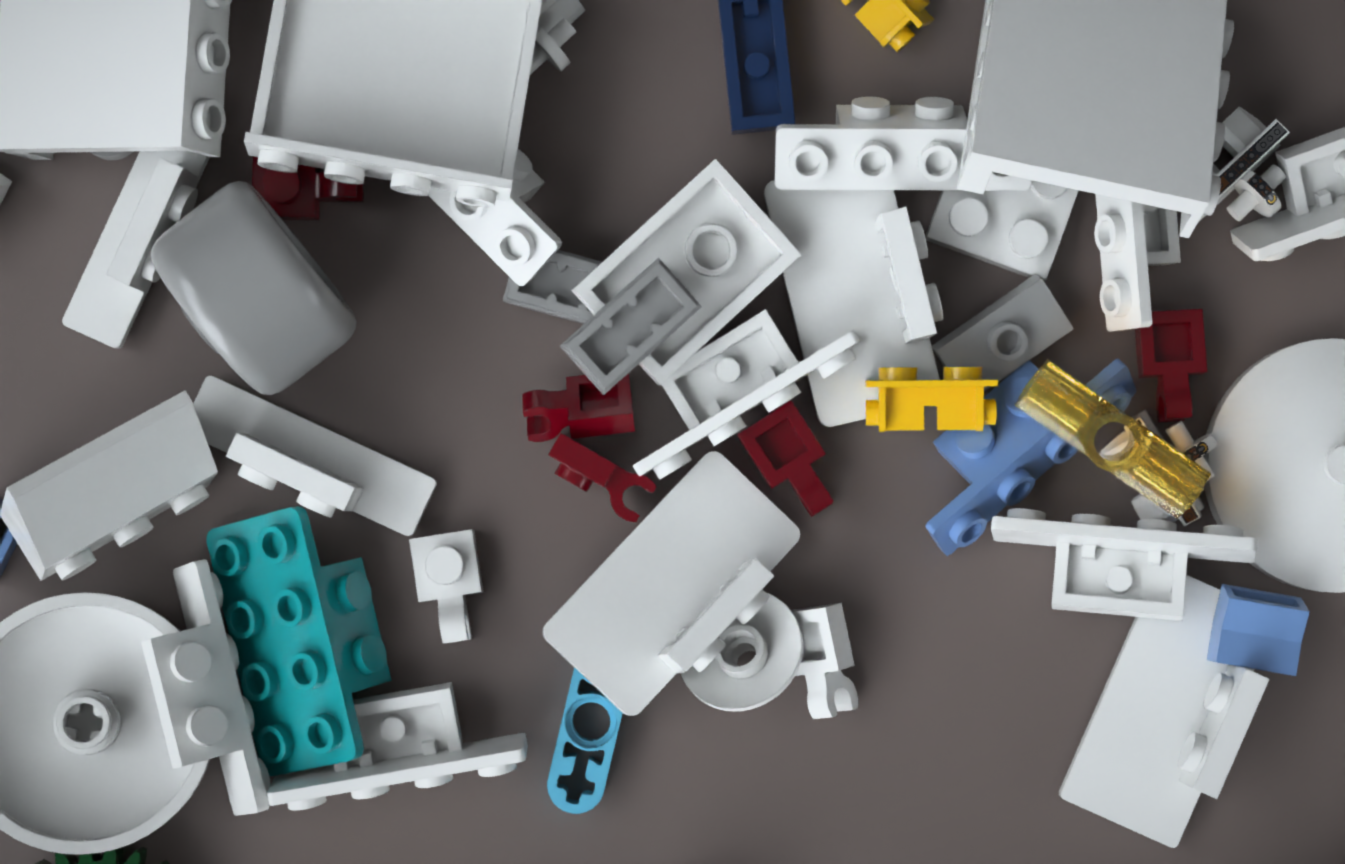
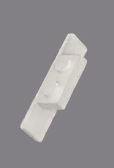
[775,97,1032,191]
[1230,127,1345,261]
[428,149,562,286]
[62,151,210,349]
[1094,194,1181,332]
[633,309,861,480]
[193,376,437,536]
[991,508,1258,621]
[141,559,270,816]
[267,682,528,811]

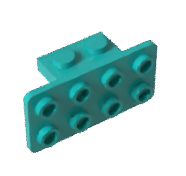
[206,506,392,776]

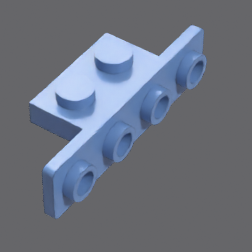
[925,358,1136,556]

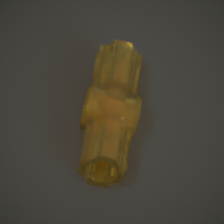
[1014,359,1211,519]

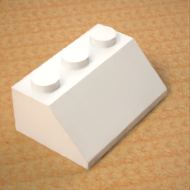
[0,390,218,581]

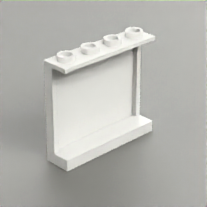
[0,0,232,160]
[244,0,542,208]
[957,0,1234,238]

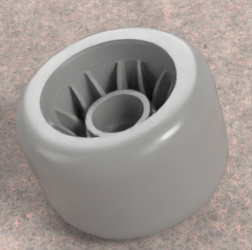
[151,181,357,395]

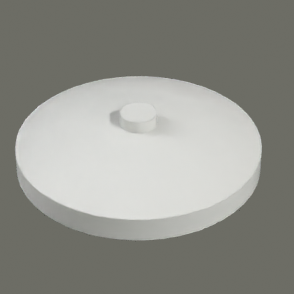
[1203,338,1345,593]
[0,593,210,855]

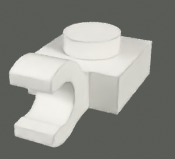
[409,529,484,644]
[791,603,858,719]

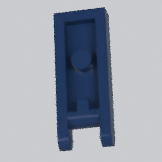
[717,0,795,135]

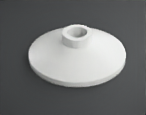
[681,593,803,712]

